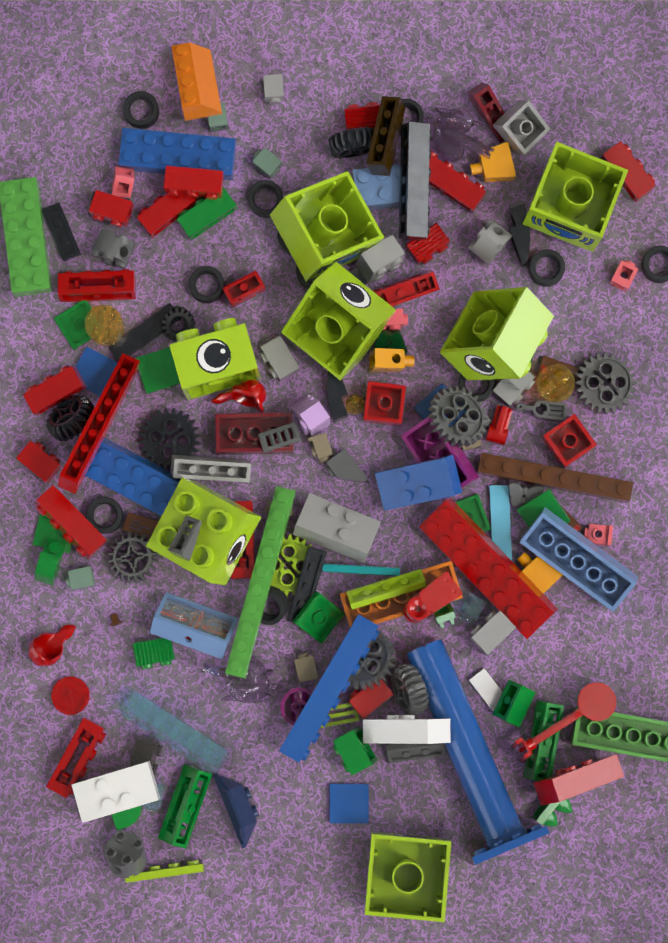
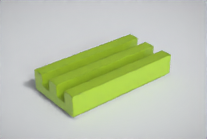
[321,703,359,728]

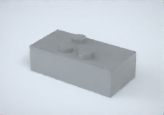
[293,493,381,563]

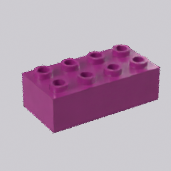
[401,417,479,501]

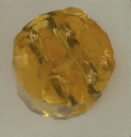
[85,305,125,346]
[536,363,575,402]

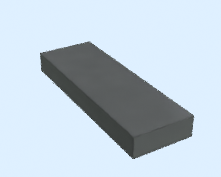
[386,743,446,763]

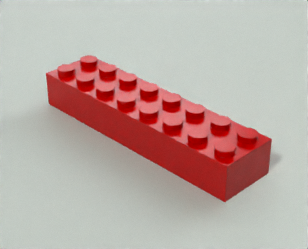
[419,498,559,639]

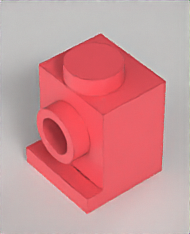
[111,166,135,198]
[609,260,638,292]
[383,309,408,331]
[583,524,613,546]

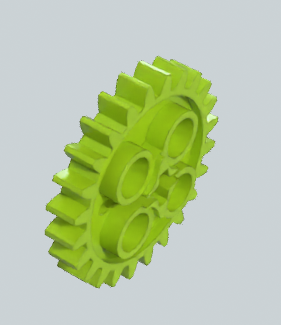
[271,534,312,597]

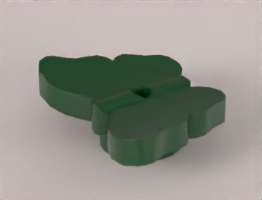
[372,330,408,353]

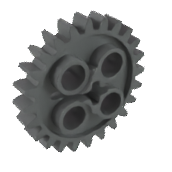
[574,352,637,415]
[428,386,489,448]
[336,631,397,691]

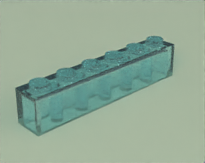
[120,690,231,774]

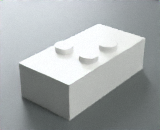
[363,715,451,744]
[72,761,160,823]

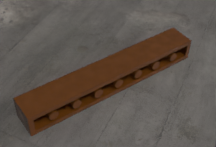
[477,453,634,503]

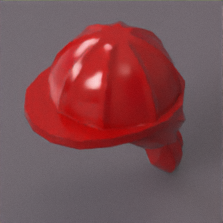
[211,380,266,413]
[28,625,76,667]

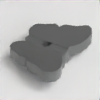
[508,481,544,506]

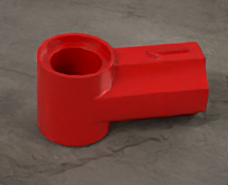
[486,405,513,446]

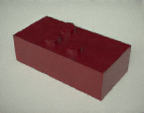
[215,413,293,455]

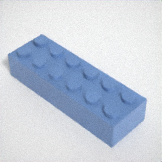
[520,507,638,612]

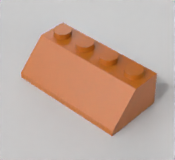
[171,42,222,121]

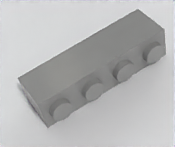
[170,455,251,483]

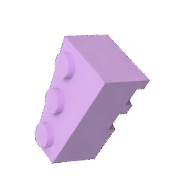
[291,394,331,437]

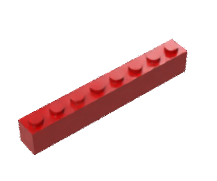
[58,353,140,494]

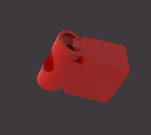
[402,571,463,624]

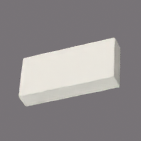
[469,669,502,711]

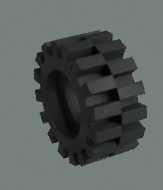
[159,306,196,342]

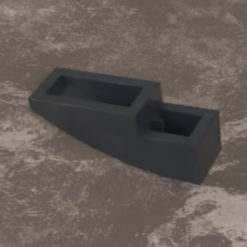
[509,203,530,267]
[327,371,348,422]

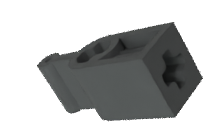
[515,400,567,422]

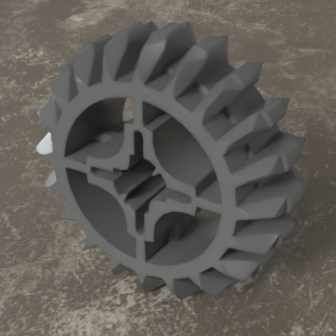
[107,532,159,584]
[390,663,429,715]

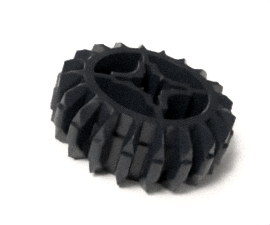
[328,127,374,159]
[46,395,94,442]

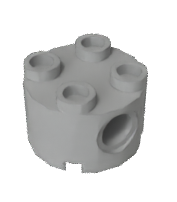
[468,219,513,265]

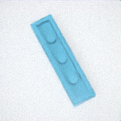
[489,485,512,561]

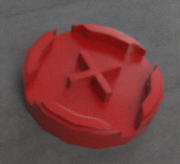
[51,676,90,715]

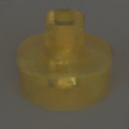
[345,394,365,414]

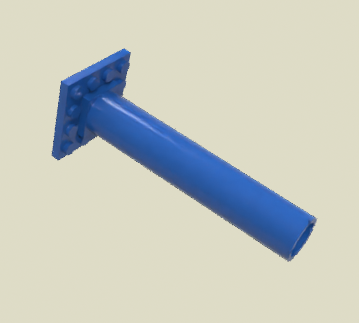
[407,639,549,865]

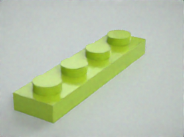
[346,569,427,610]
[125,860,205,883]

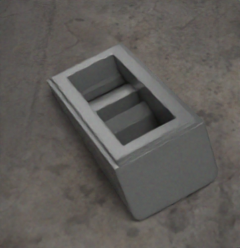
[258,422,301,453]
[168,516,202,561]

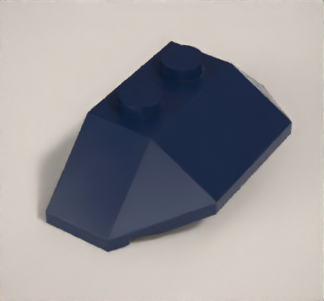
[213,773,259,849]

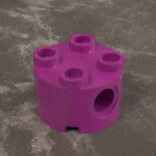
[280,687,313,726]

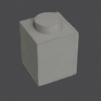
[263,74,284,105]

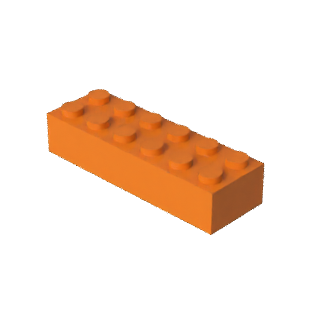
[340,561,463,628]

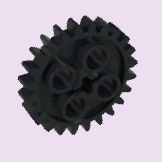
[139,408,201,470]

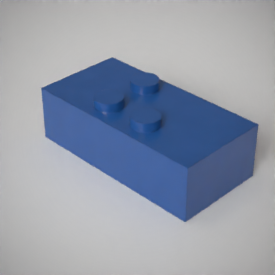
[375,455,462,511]

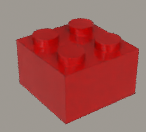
[363,381,406,426]
[541,414,597,469]

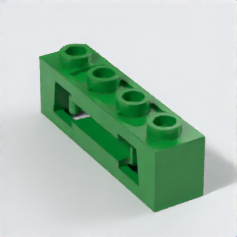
[523,700,564,781]
[158,764,212,849]

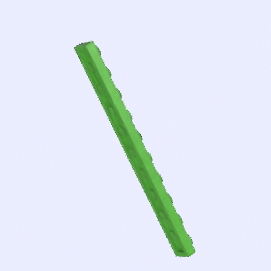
[225,486,296,679]

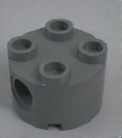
[90,229,135,269]
[104,831,147,878]

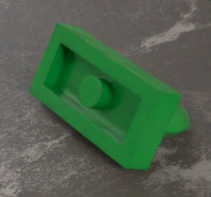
[531,799,573,827]

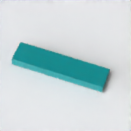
[322,564,400,577]

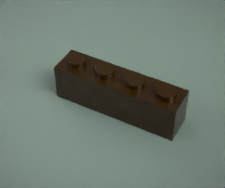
[366,96,405,176]

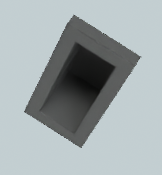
[326,449,368,483]

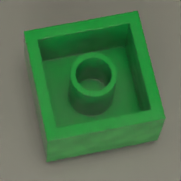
[333,726,378,776]

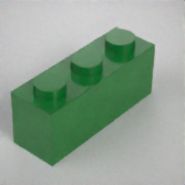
[177,187,237,241]

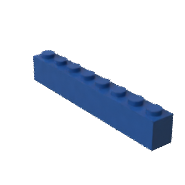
[279,614,380,763]

